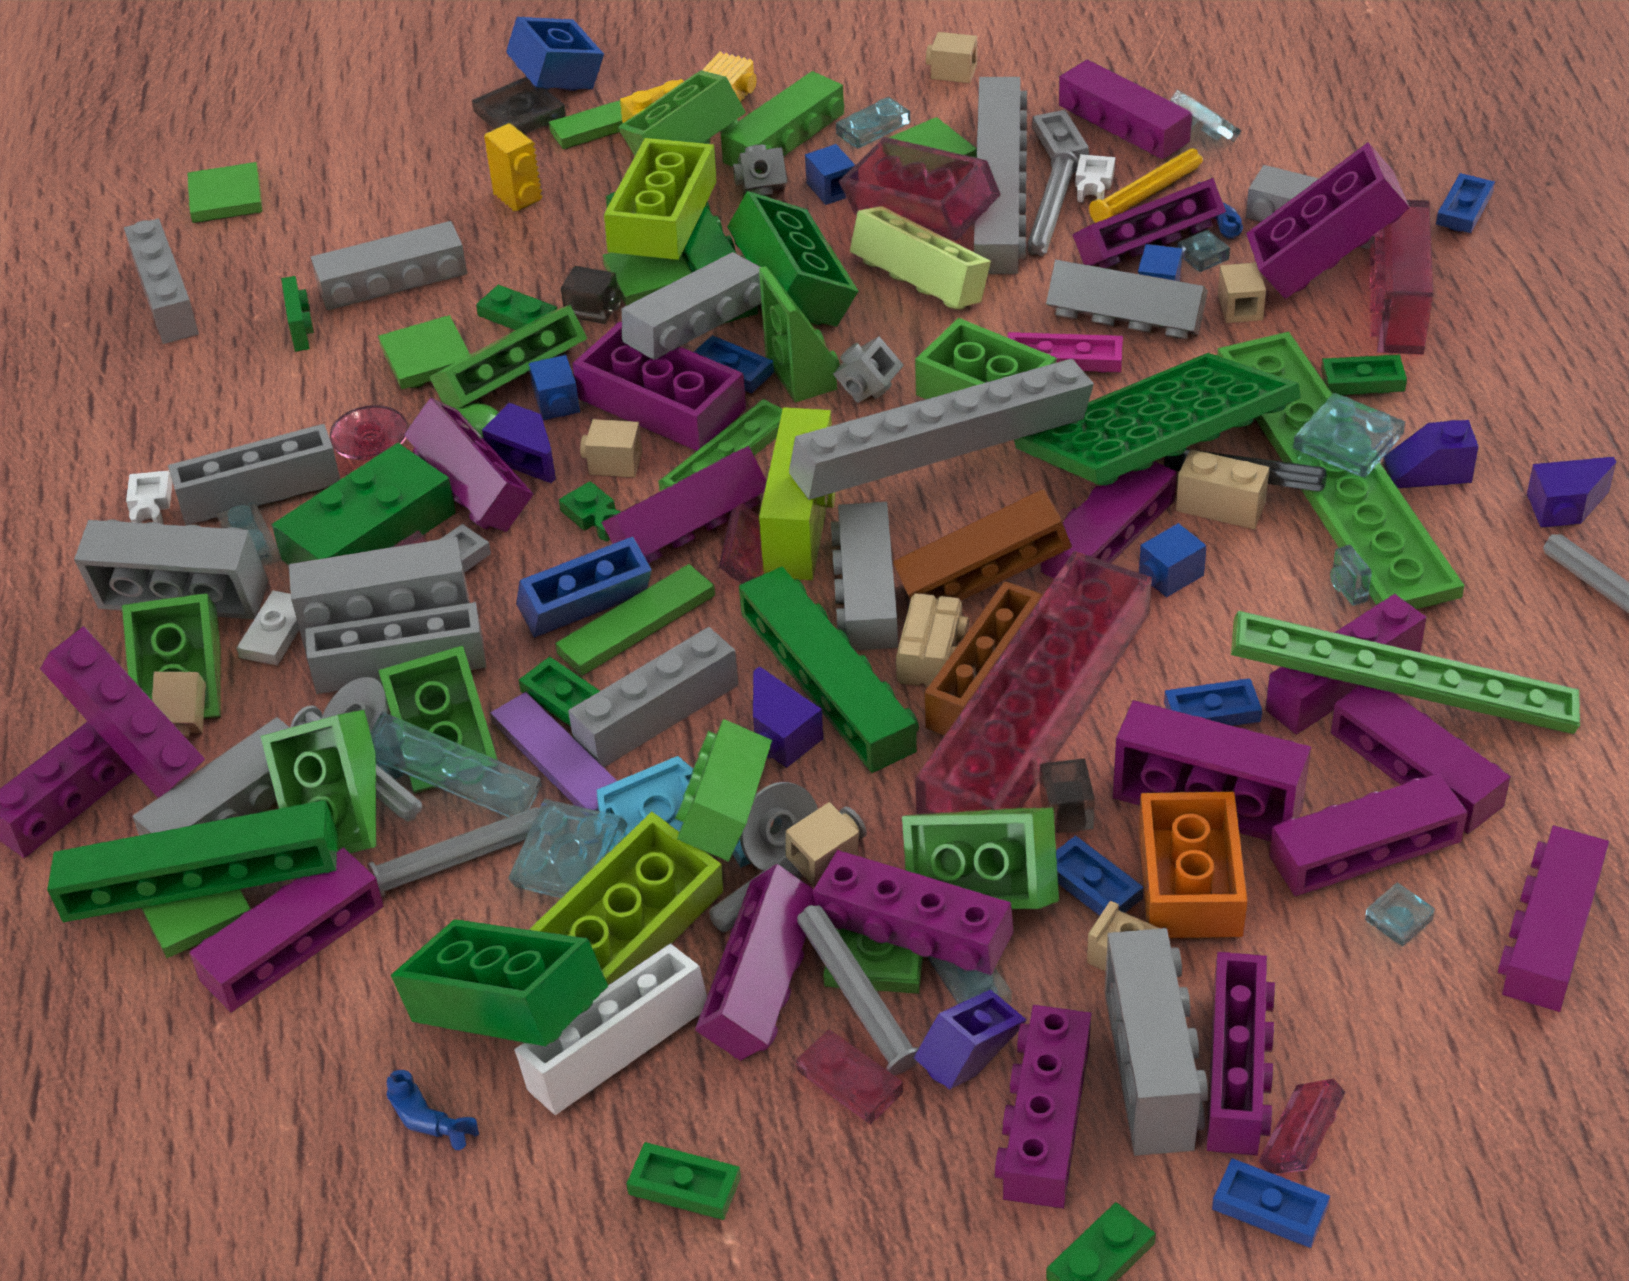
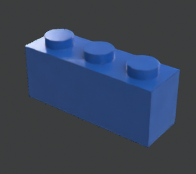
[516,536,652,638]

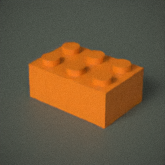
[1138,792,1248,938]

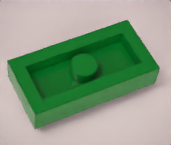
[281,276,314,352]
[476,284,557,330]
[1321,354,1407,395]
[518,656,600,727]
[626,1142,741,1220]
[1046,1202,1156,1281]

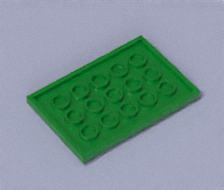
[1014,353,1301,485]

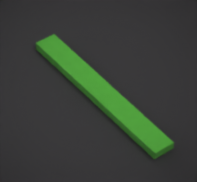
[1231,611,1580,734]

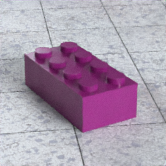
[1246,142,1410,299]
[572,321,746,451]
[1113,700,1311,842]

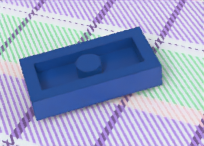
[1436,173,1495,233]
[694,335,774,393]
[1164,678,1262,726]
[1056,835,1144,916]
[1212,1158,1330,1248]

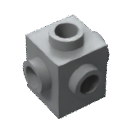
[733,145,788,197]
[833,336,904,403]

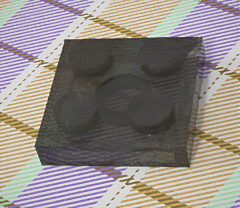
[472,76,566,135]

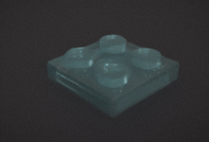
[1293,392,1406,478]
[508,799,628,898]

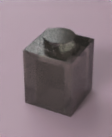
[561,266,622,324]
[1039,758,1095,833]

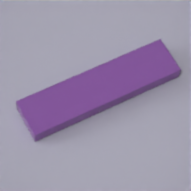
[490,692,617,823]

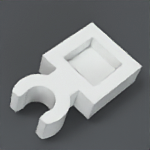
[1075,154,1116,202]
[126,470,172,524]

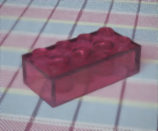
[839,137,1001,241]
[1369,200,1433,355]

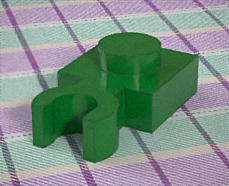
[558,481,621,542]

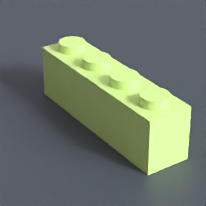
[849,206,991,309]

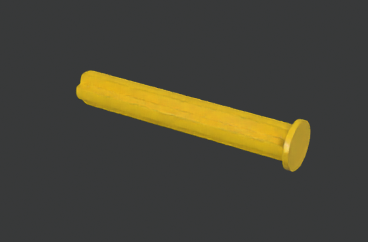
[1089,148,1203,223]

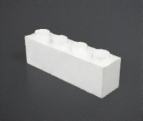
[514,943,707,1115]

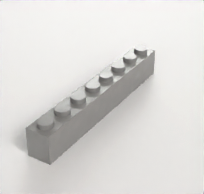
[974,77,1027,274]
[789,359,1094,500]

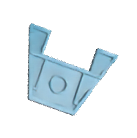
[597,756,750,868]

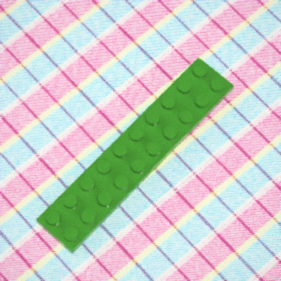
[1217,332,1465,609]

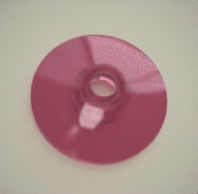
[330,405,408,460]

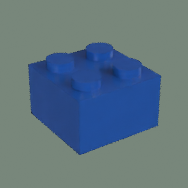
[506,17,604,91]

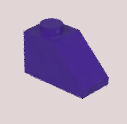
[482,403,556,484]
[1383,420,1479,489]
[1527,457,1616,528]
[753,666,824,768]
[914,989,1026,1090]

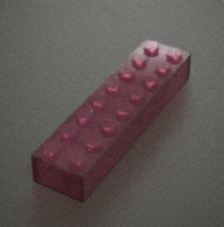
[915,551,1152,815]

